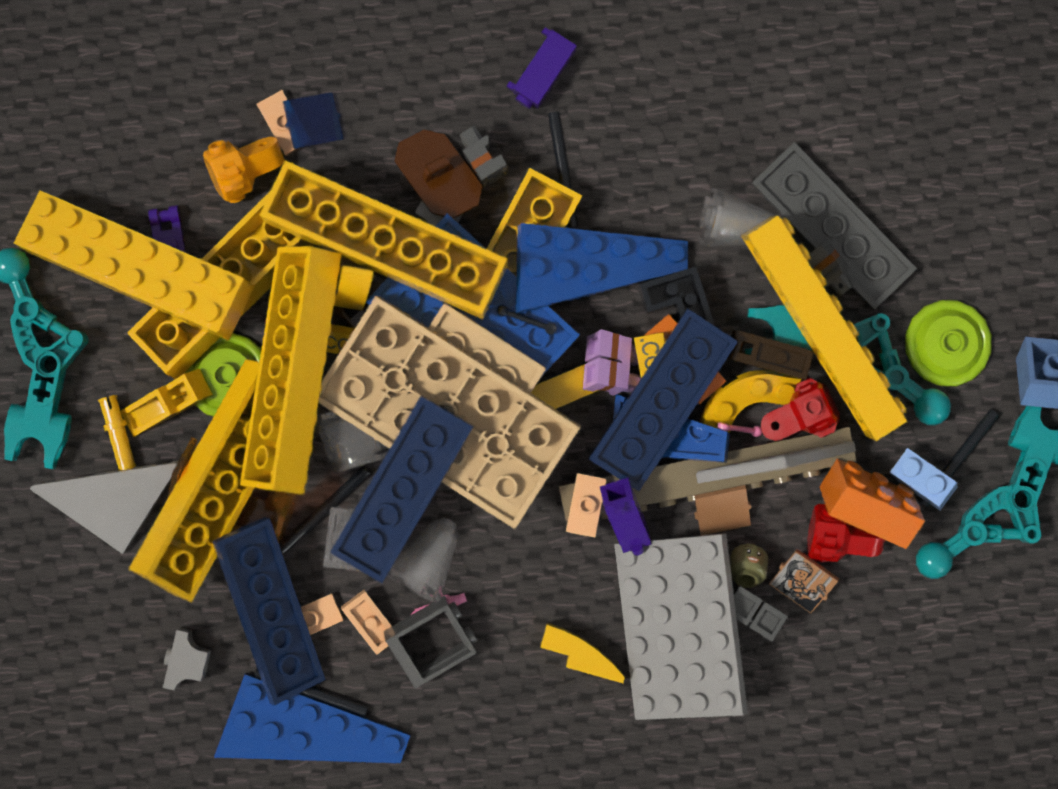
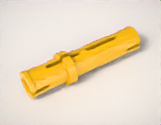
[98,395,136,471]

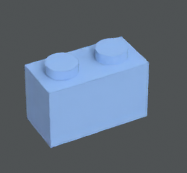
[890,448,958,511]

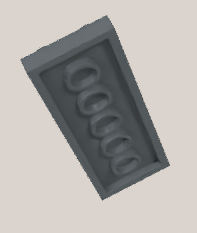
[751,142,917,310]

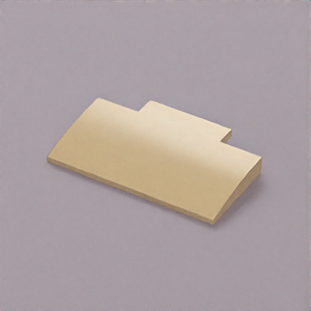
[318,296,581,529]

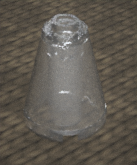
[699,188,777,247]
[388,517,460,603]

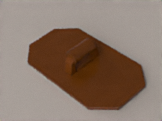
[394,130,483,219]

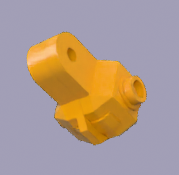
[203,137,285,203]

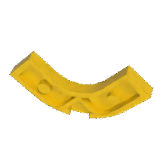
[700,370,802,433]

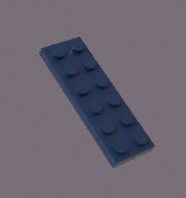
[589,309,738,491]
[330,395,474,583]
[212,517,326,705]

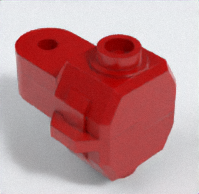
[761,378,840,441]
[807,504,885,562]

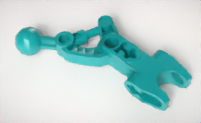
[0,247,88,469]
[744,305,951,426]
[916,406,1058,579]

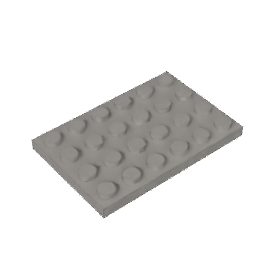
[614,534,748,720]

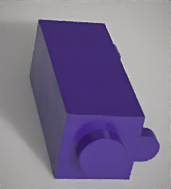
[506,27,577,109]
[600,478,652,556]

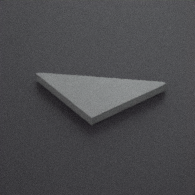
[696,440,856,483]
[30,461,182,554]

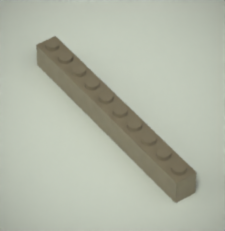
[559,427,857,521]

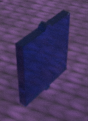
[282,92,343,149]

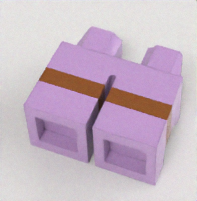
[583,329,640,396]

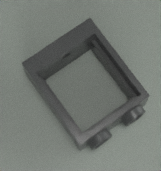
[383,596,478,689]

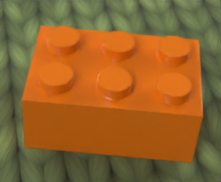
[819,458,925,549]

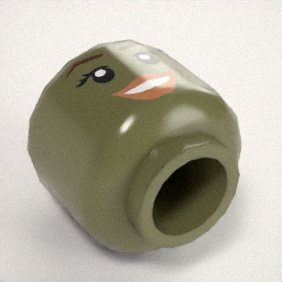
[730,543,769,588]

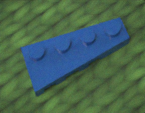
[613,394,730,463]

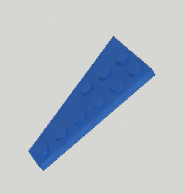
[516,223,688,314]
[214,673,411,763]

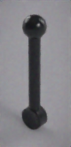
[497,305,557,335]

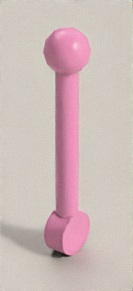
[717,422,762,437]

